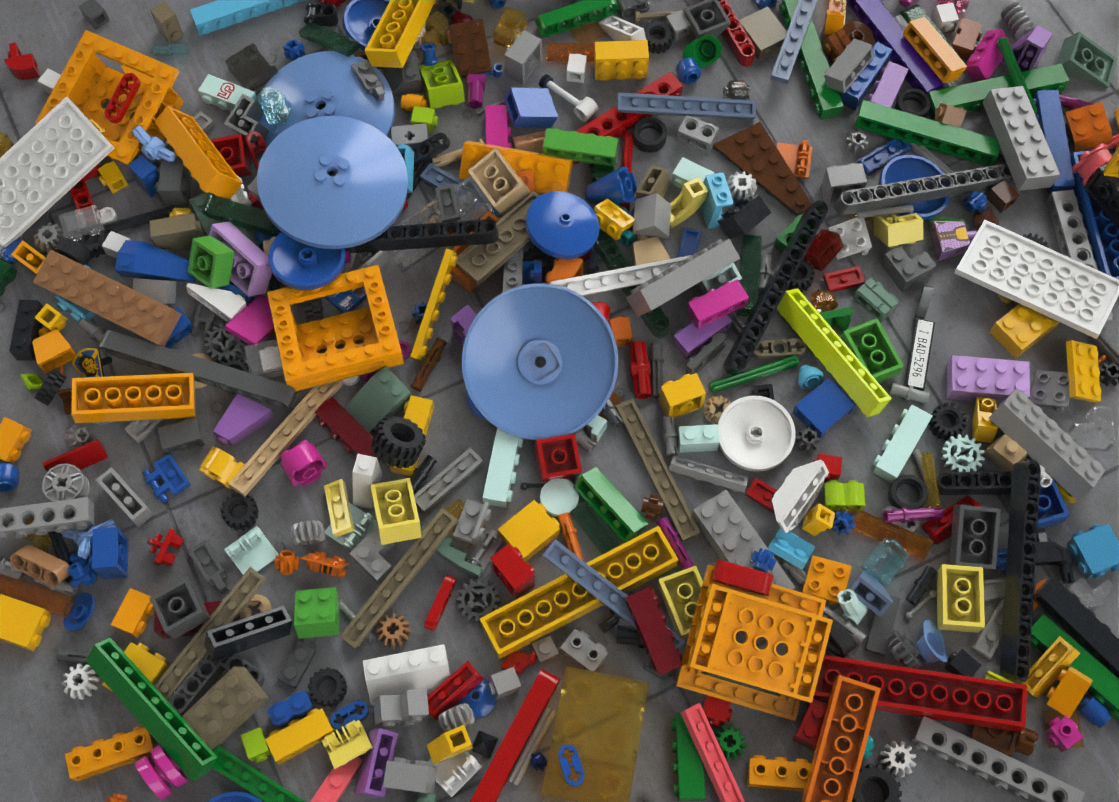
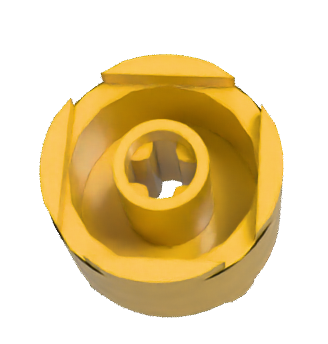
[199,446,245,490]

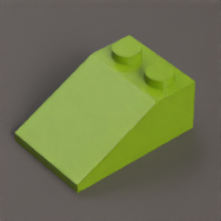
[419,59,465,109]

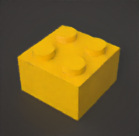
[659,373,706,419]

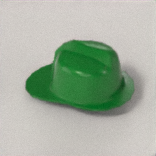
[683,35,722,69]

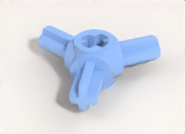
[132,126,176,163]
[61,519,116,559]

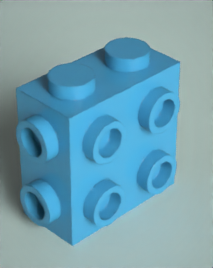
[1067,524,1119,579]

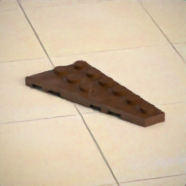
[713,122,812,216]

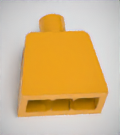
[32,328,76,374]

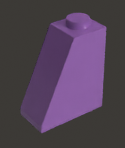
[213,393,274,446]

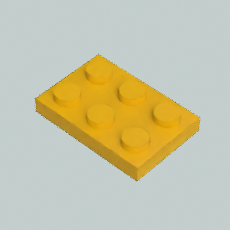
[1066,340,1101,403]

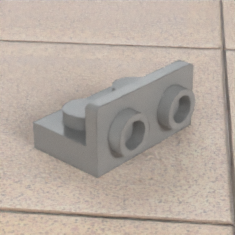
[453,499,492,545]

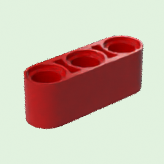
[711,559,774,596]

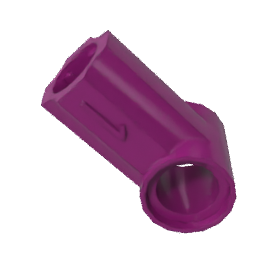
[467,74,486,109]

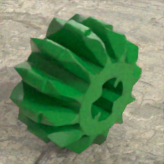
[714,724,747,761]

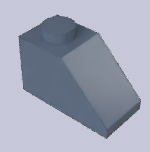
[850,570,894,617]

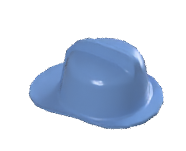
[916,620,948,665]

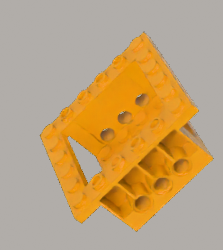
[35,30,184,166]
[267,265,404,392]
[675,565,833,721]

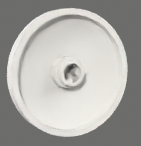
[718,396,795,472]

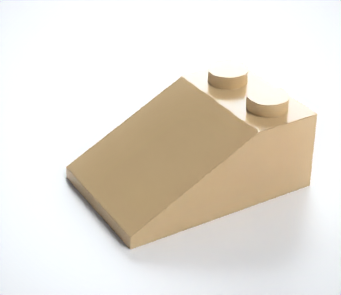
[468,148,531,216]

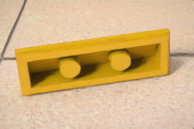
[1019,636,1080,698]

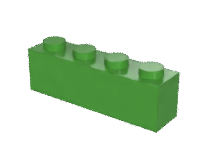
[543,128,618,167]

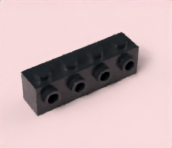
[205,605,292,661]

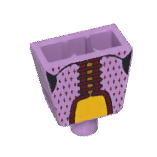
[930,221,977,261]

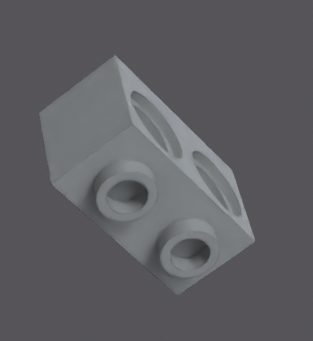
[676,115,719,154]

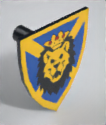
[72,348,112,378]

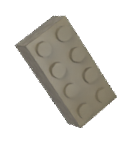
[182,667,269,751]

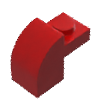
[4,42,40,80]

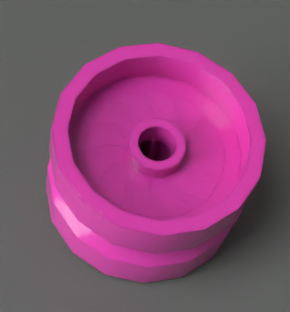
[135,744,188,800]

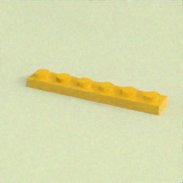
[410,248,458,360]

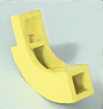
[670,177,709,229]

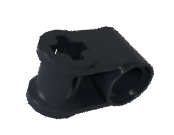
[304,3,339,27]

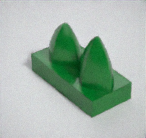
[819,307,854,331]

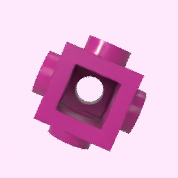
[1044,716,1083,752]

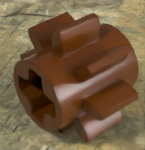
[641,494,664,520]

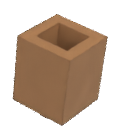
[934,102,967,128]

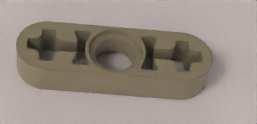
[752,339,807,360]

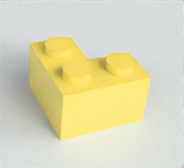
[873,213,923,248]

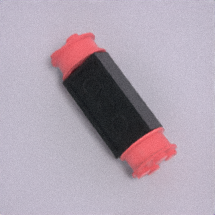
[1072,143,1119,229]

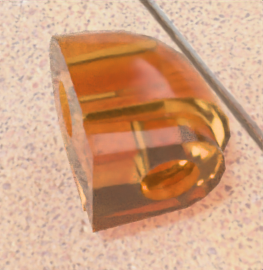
[811,289,838,312]

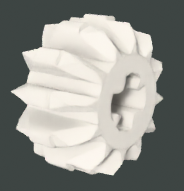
[727,171,757,200]
[61,664,99,700]
[880,741,916,778]

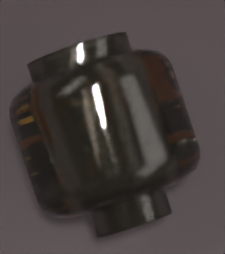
[723,80,750,100]

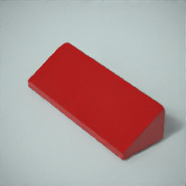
[42,439,108,472]
[921,495,981,545]
[427,660,484,720]

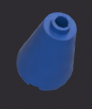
[585,167,637,203]

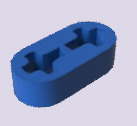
[330,700,369,731]
[558,744,584,787]

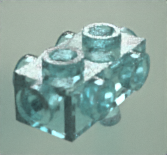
[258,87,291,132]

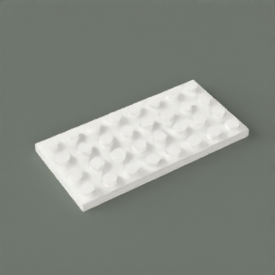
[0,96,114,248]
[955,220,1119,339]

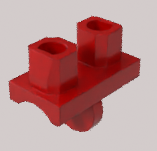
[147,528,184,566]

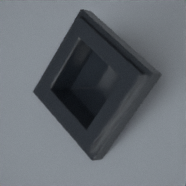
[471,731,498,758]

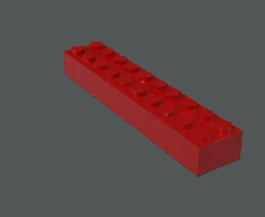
[813,655,1027,732]

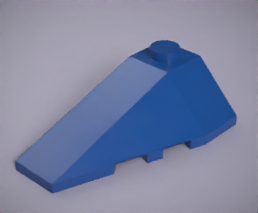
[115,240,196,282]

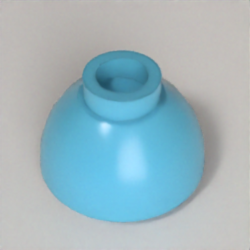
[798,365,824,390]

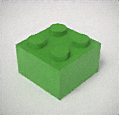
[188,235,235,289]
[294,587,340,639]

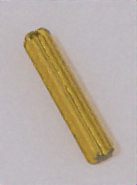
[921,452,940,508]

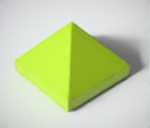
[20,373,44,390]

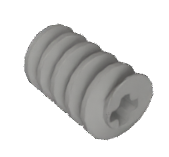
[1001,0,1035,40]

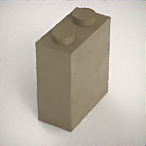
[739,6,787,60]
[149,213,206,252]

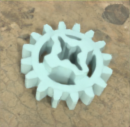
[940,434,985,472]

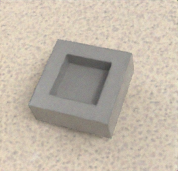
[532,636,559,664]

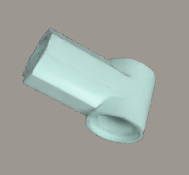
[837,589,868,627]

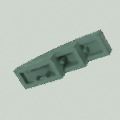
[420,526,483,580]

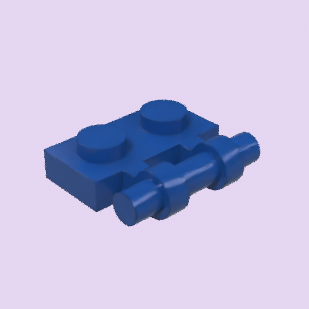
[142,453,191,503]

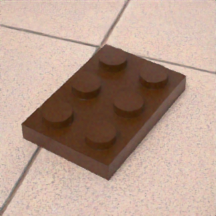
[449,18,493,78]

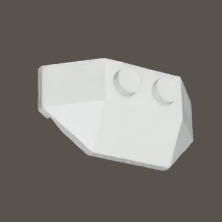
[772,460,829,533]

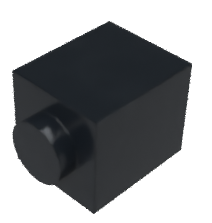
[945,649,982,677]

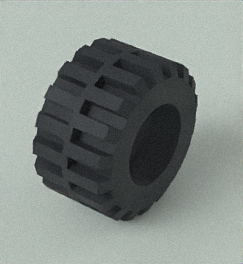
[371,416,426,468]
[852,763,902,802]

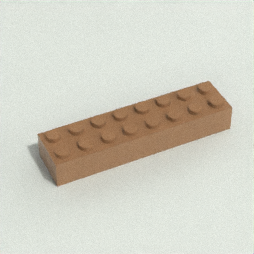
[33,249,182,347]

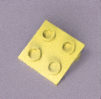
[321,720,373,769]

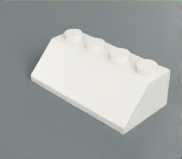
[363,644,451,706]

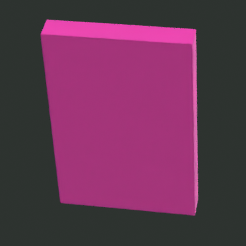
[225,294,275,348]

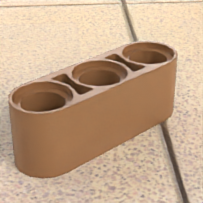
[10,544,70,586]

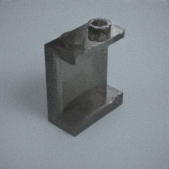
[226,43,278,95]

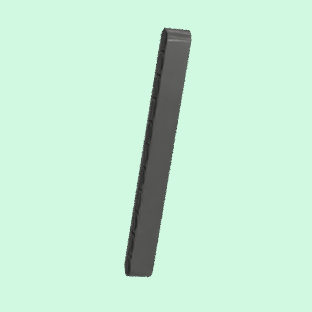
[834,163,1013,215]
[98,330,295,408]

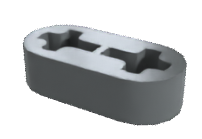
[915,285,934,319]

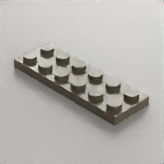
[456,191,540,285]

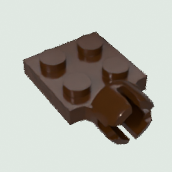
[970,725,1038,757]

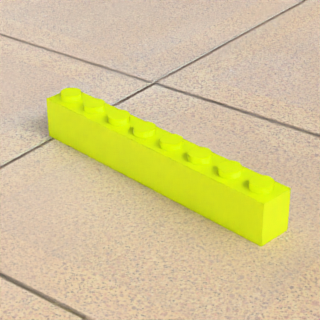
[777,288,892,417]

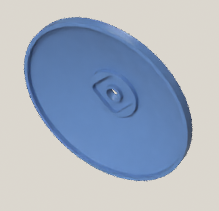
[258,51,395,147]
[257,116,408,249]
[462,283,618,440]

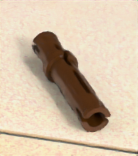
[411,337,447,392]

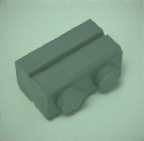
[853,278,899,322]

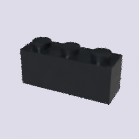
[9,300,43,361]

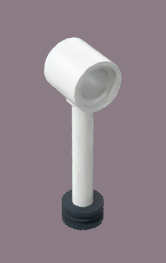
[539,74,598,122]

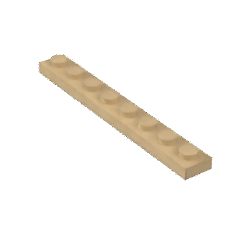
[228,380,344,497]

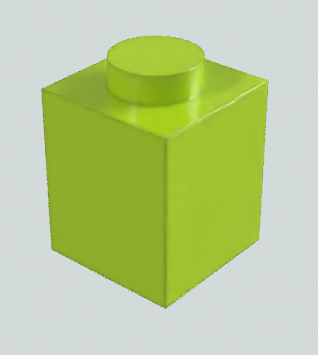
[411,106,438,133]
[240,727,272,763]

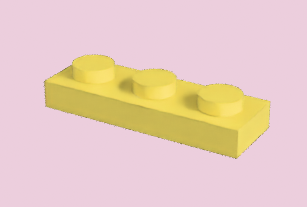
[324,479,354,537]

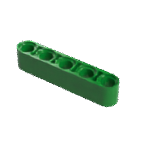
[535,0,619,37]

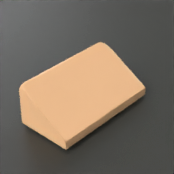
[512,130,546,153]

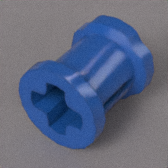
[420,43,438,66]

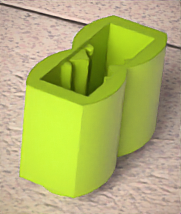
[822,480,865,511]

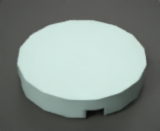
[540,478,579,517]

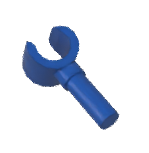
[482,63,503,78]

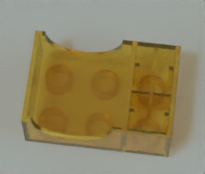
[541,666,650,802]

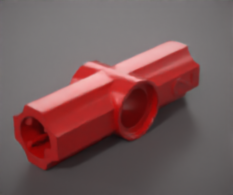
[629,340,651,399]

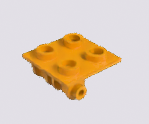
[802,555,852,605]

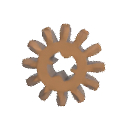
[376,613,411,649]

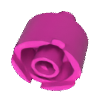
[281,440,327,487]

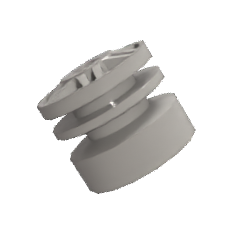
[42,463,94,502]

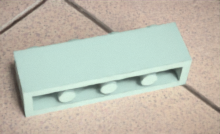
[872,405,932,483]
[482,428,524,508]

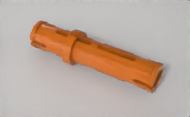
[558,512,584,561]

